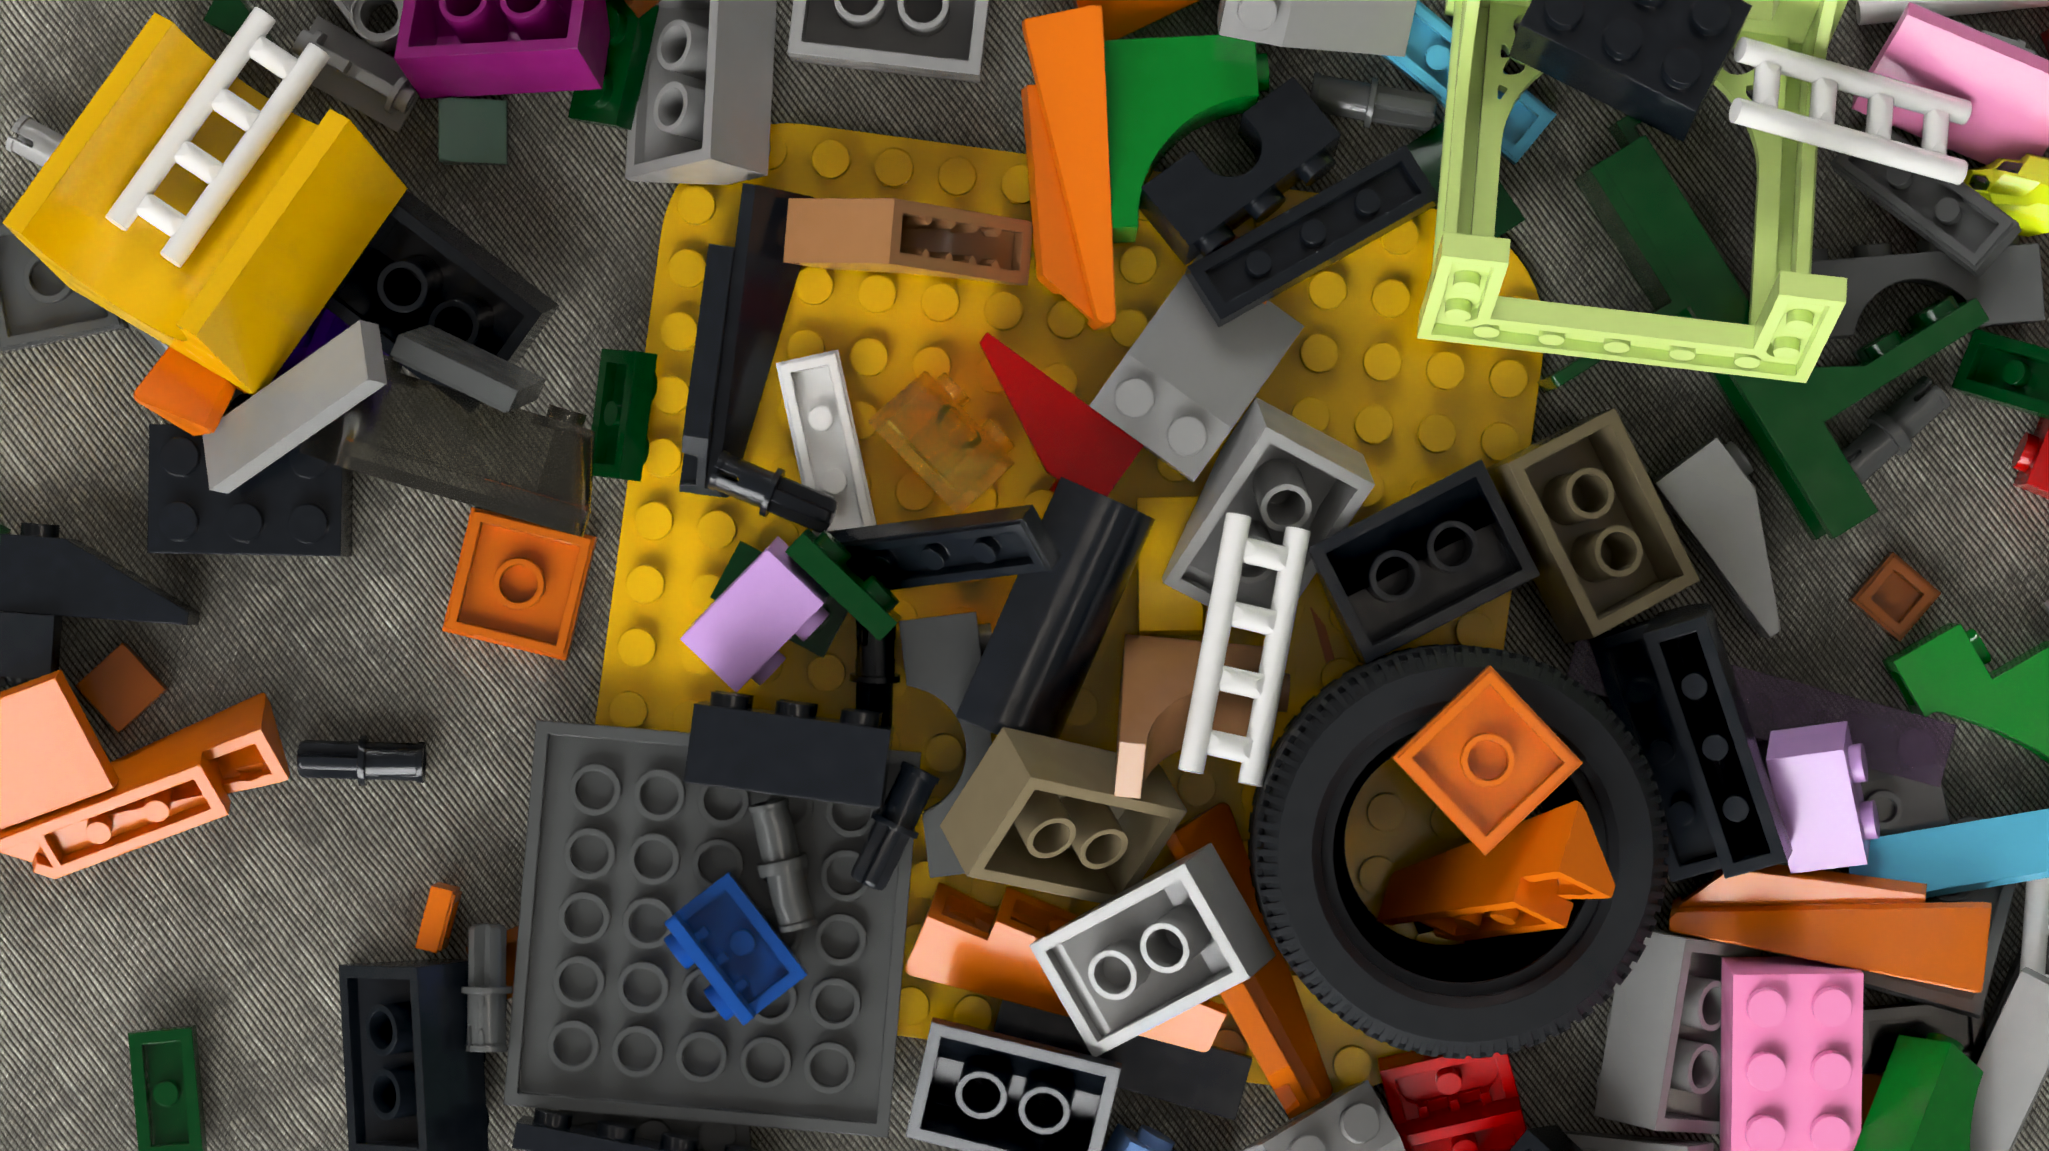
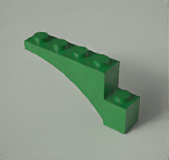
[1882,623,2049,764]

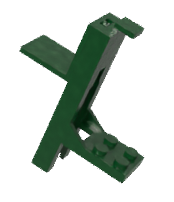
[1538,115,1990,540]

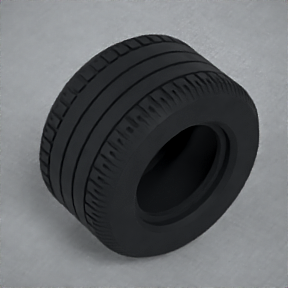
[1248,644,1669,1059]

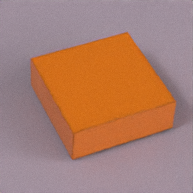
[415,882,462,954]

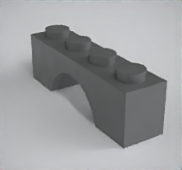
[1811,235,2046,340]
[899,612,992,878]

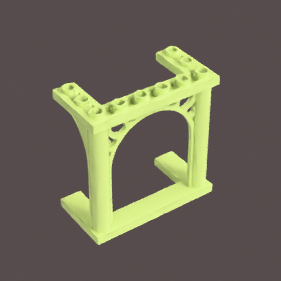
[1417,0,1848,383]

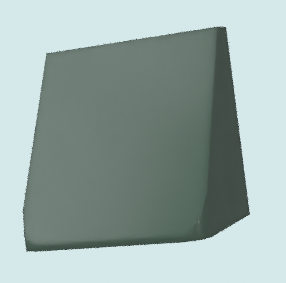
[438,97,508,165]

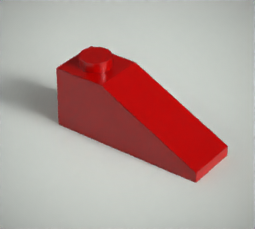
[979,332,1144,497]

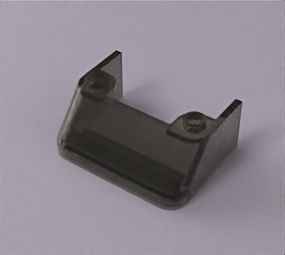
[299,354,595,537]

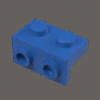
[664,871,808,1026]

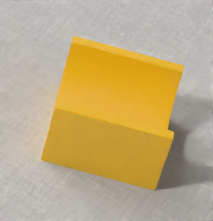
[2,12,408,395]

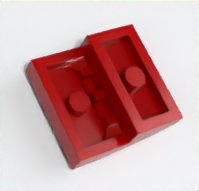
[1378,1050,1527,1151]

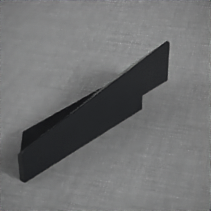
[679,183,814,498]

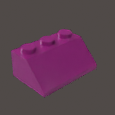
[394,0,610,99]

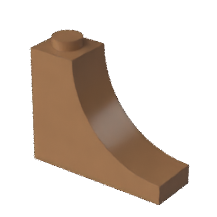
[783,198,1033,285]
[1114,634,1290,799]

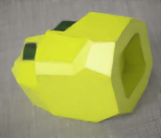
[1963,153,2049,237]

